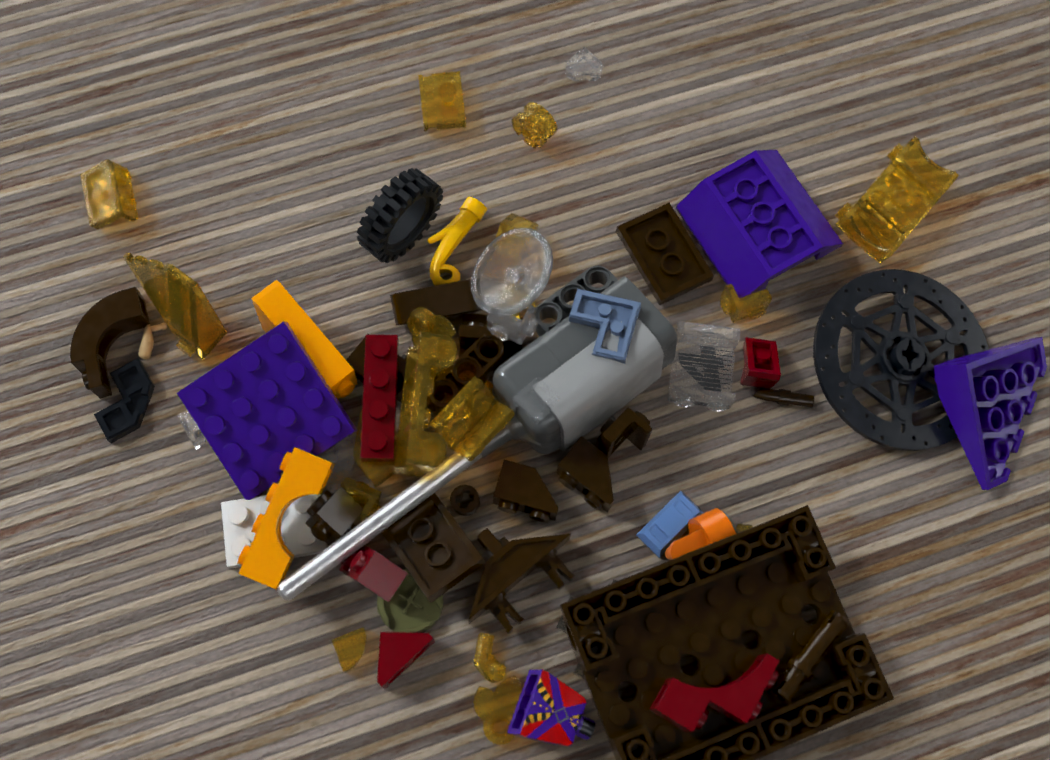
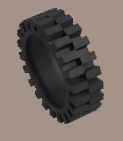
[357,168,443,263]

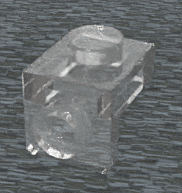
[487,305,539,345]

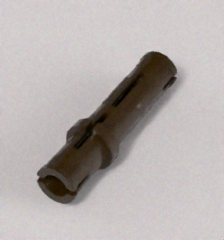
[770,610,849,705]

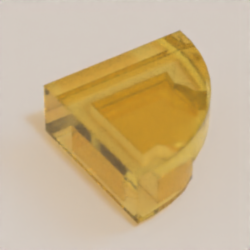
[332,627,367,673]

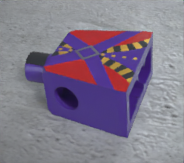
[507,670,595,747]

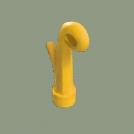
[427,197,487,286]

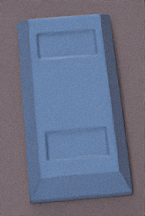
[636,491,703,558]

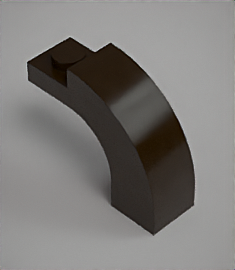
[70,287,150,399]

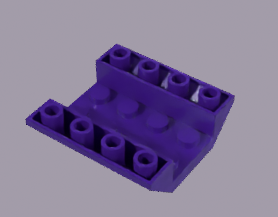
[676,150,843,304]

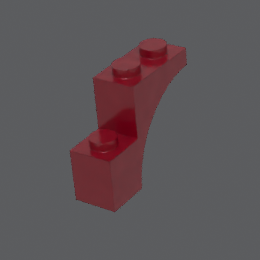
[649,653,779,732]

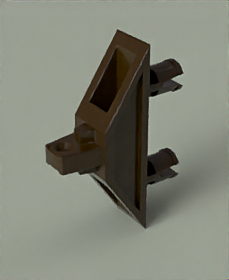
[468,528,575,634]

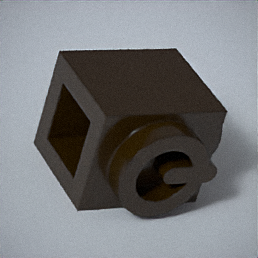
[305,486,364,545]

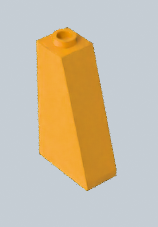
[251,280,358,399]

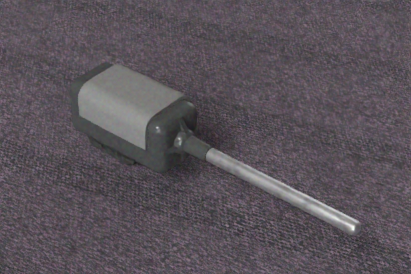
[278,266,678,600]

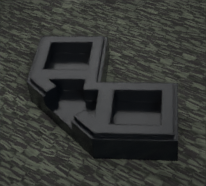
[94,358,155,443]

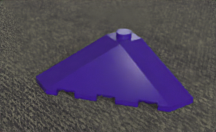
[934,337,1047,490]

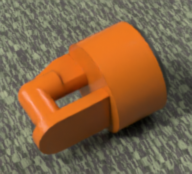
[665,508,738,560]

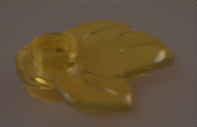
[407,307,456,362]
[474,675,522,745]

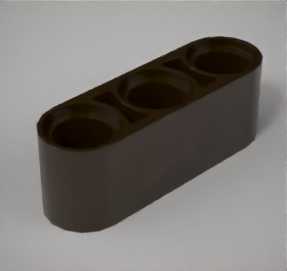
[390,279,484,326]
[428,334,504,416]

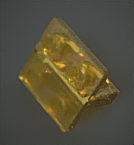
[429,376,515,461]

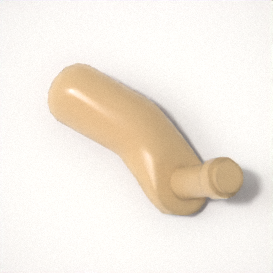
[138,322,167,360]

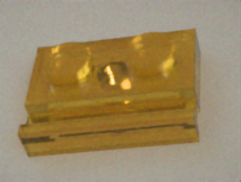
[418,71,466,131]

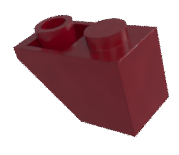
[339,546,408,602]

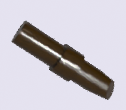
[752,388,814,408]

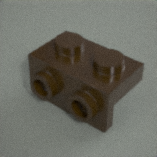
[597,407,653,458]

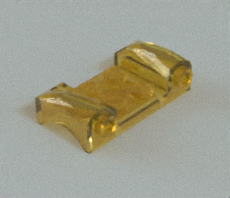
[835,136,959,264]
[393,331,457,477]

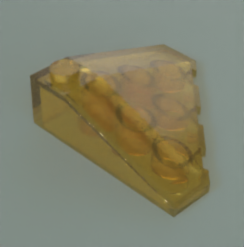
[123,252,228,360]

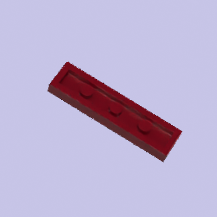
[360,335,399,462]

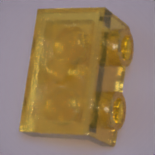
[80,159,138,230]

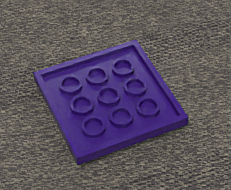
[177,321,357,500]

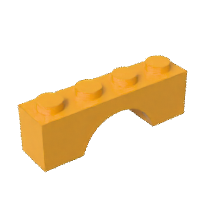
[237,447,335,590]

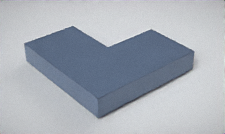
[569,289,641,364]

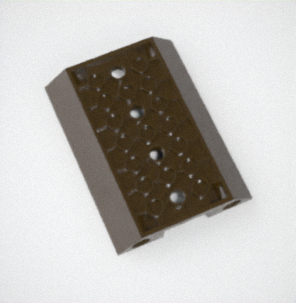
[560,505,894,760]

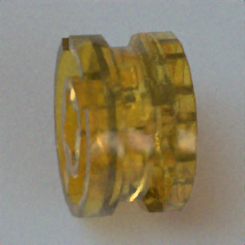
[512,102,557,149]

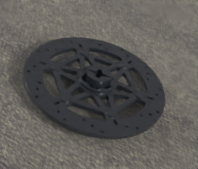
[813,269,989,451]

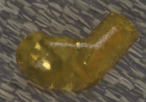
[473,633,506,683]

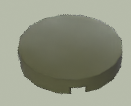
[377,569,444,633]

